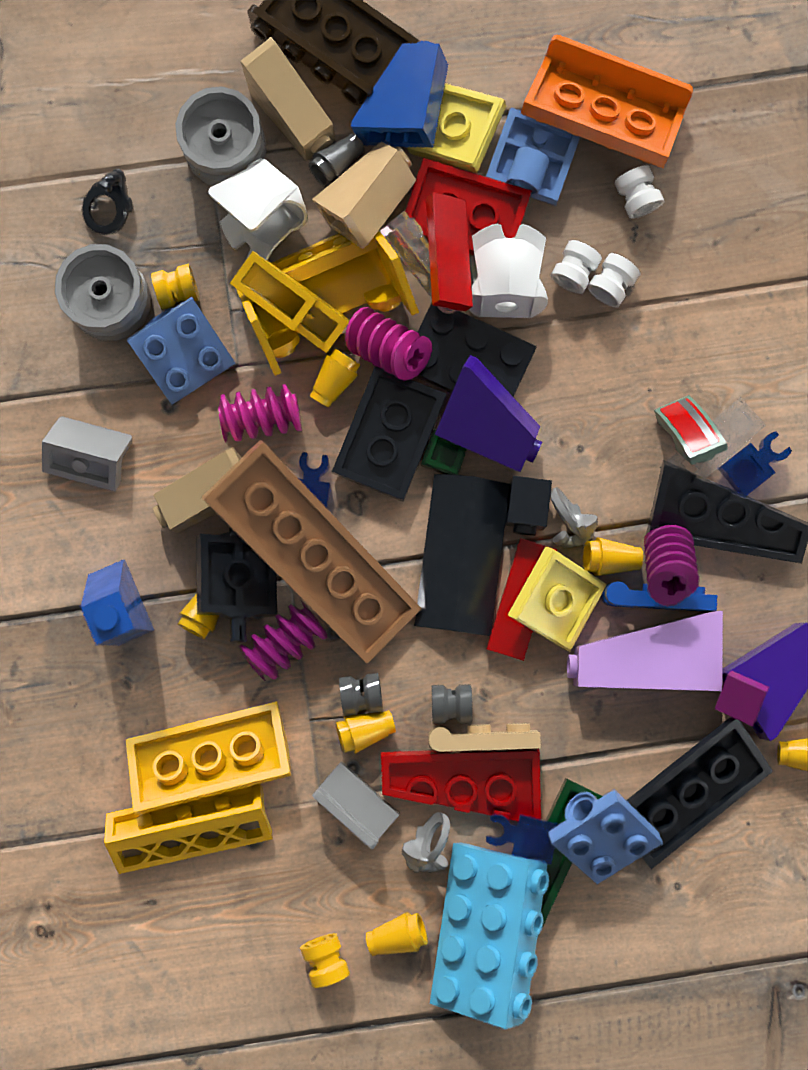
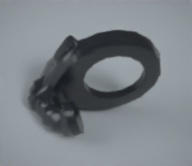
[82,169,134,235]

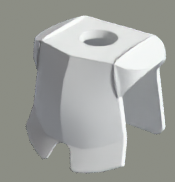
[208,158,308,260]
[469,223,548,318]

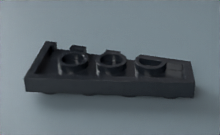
[646,460,808,564]

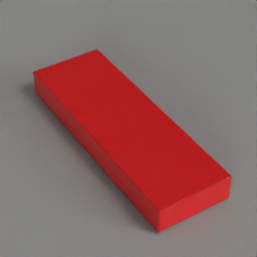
[426,192,473,312]
[486,538,557,661]

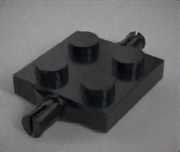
[196,526,278,643]

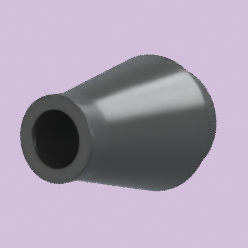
[309,133,365,187]

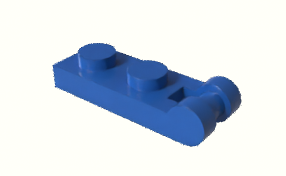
[601,581,717,612]

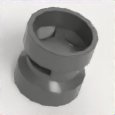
[339,673,383,716]
[432,684,472,724]

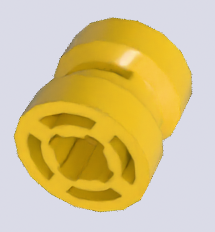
[151,263,200,310]
[300,933,350,988]

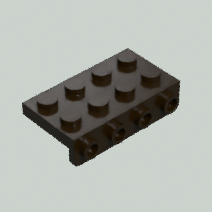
[247,0,419,106]

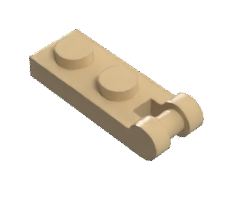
[428,723,541,752]

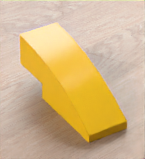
[229,251,350,353]

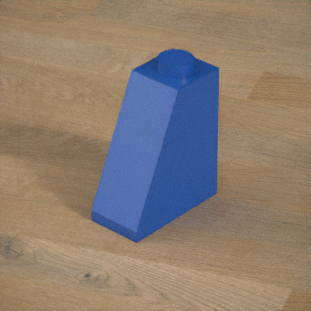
[351,41,448,148]
[81,559,154,646]

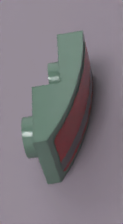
[654,395,728,465]

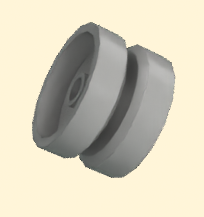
[175,86,266,186]
[55,244,151,341]

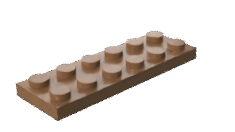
[201,440,422,664]

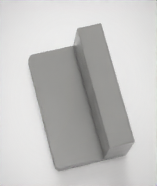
[42,417,132,492]
[312,761,400,850]

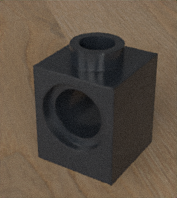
[505,476,552,536]

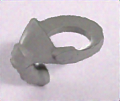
[550,487,598,548]
[402,812,450,873]

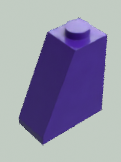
[435,355,542,472]
[722,622,808,741]

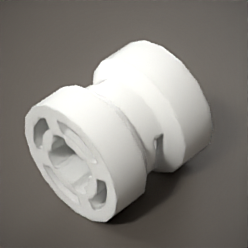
[615,165,664,218]
[550,240,602,294]
[587,253,640,308]

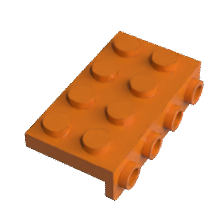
[520,35,693,169]

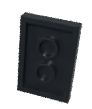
[416,302,537,397]
[332,366,447,502]

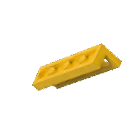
[104,783,273,874]

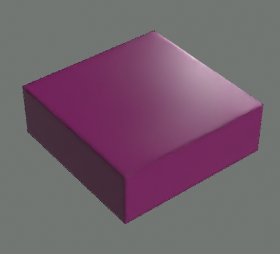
[715,670,770,726]

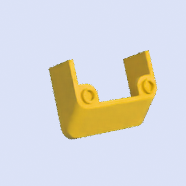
[236,231,419,376]

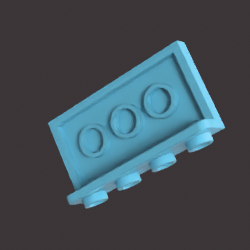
[430,842,549,1029]

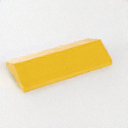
[125,701,291,815]

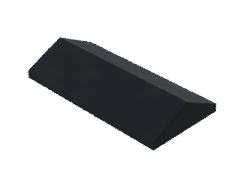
[414,474,510,636]
[626,717,773,869]

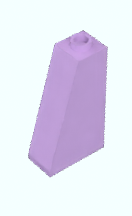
[567,611,723,691]

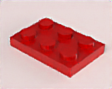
[400,158,532,256]

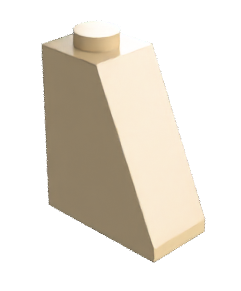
[241,37,335,161]
[312,142,416,249]
[153,447,242,533]

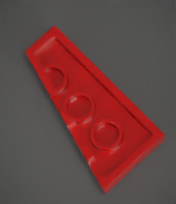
[381,748,542,829]

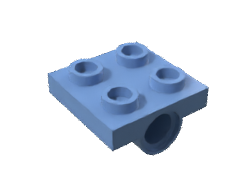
[486,107,580,206]
[127,297,236,405]
[548,789,663,884]

